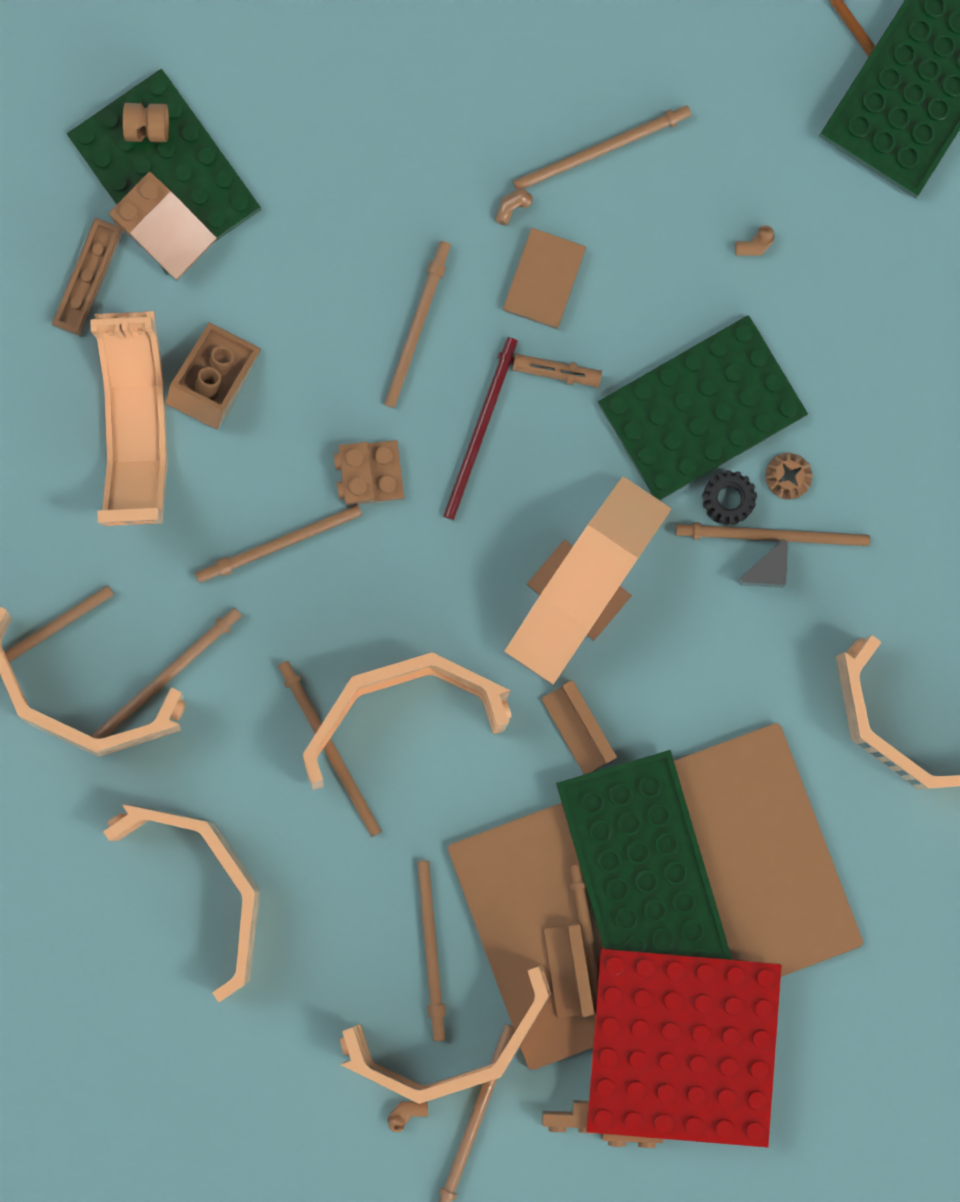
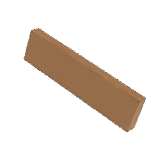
[52,218,123,336]

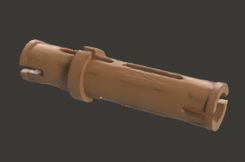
[513,353,602,388]

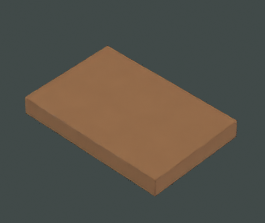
[503,228,586,330]
[526,539,632,641]

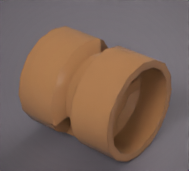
[123,103,169,142]

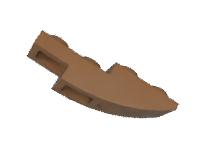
[542,1100,664,1148]

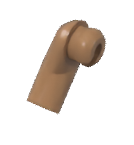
[494,189,533,226]
[735,225,775,256]
[387,1101,428,1132]

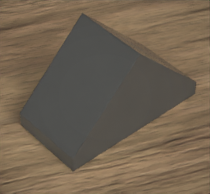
[737,539,788,588]

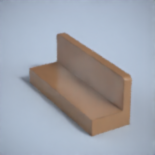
[542,680,617,774]
[544,923,594,1018]

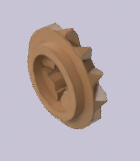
[765,452,813,499]

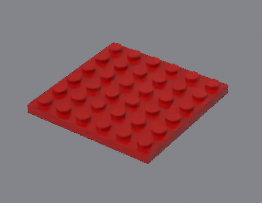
[586,948,782,1148]

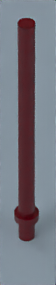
[443,337,518,521]

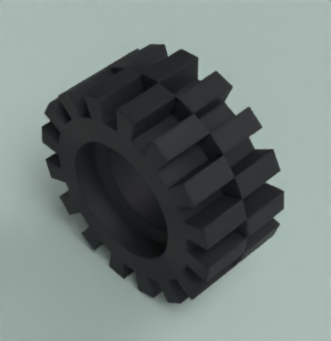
[702,470,757,525]

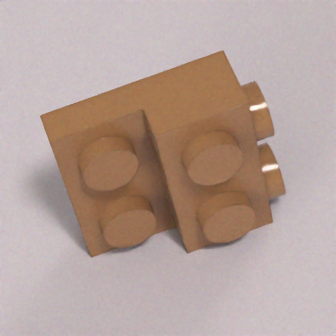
[334,440,405,506]

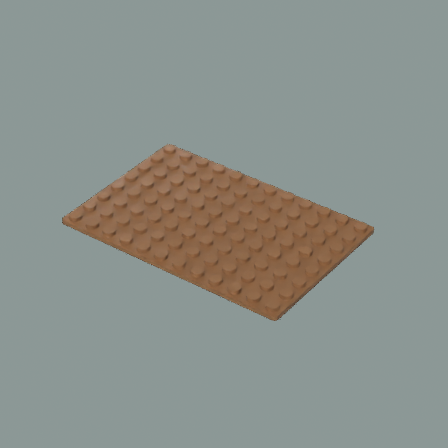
[448,723,863,1070]

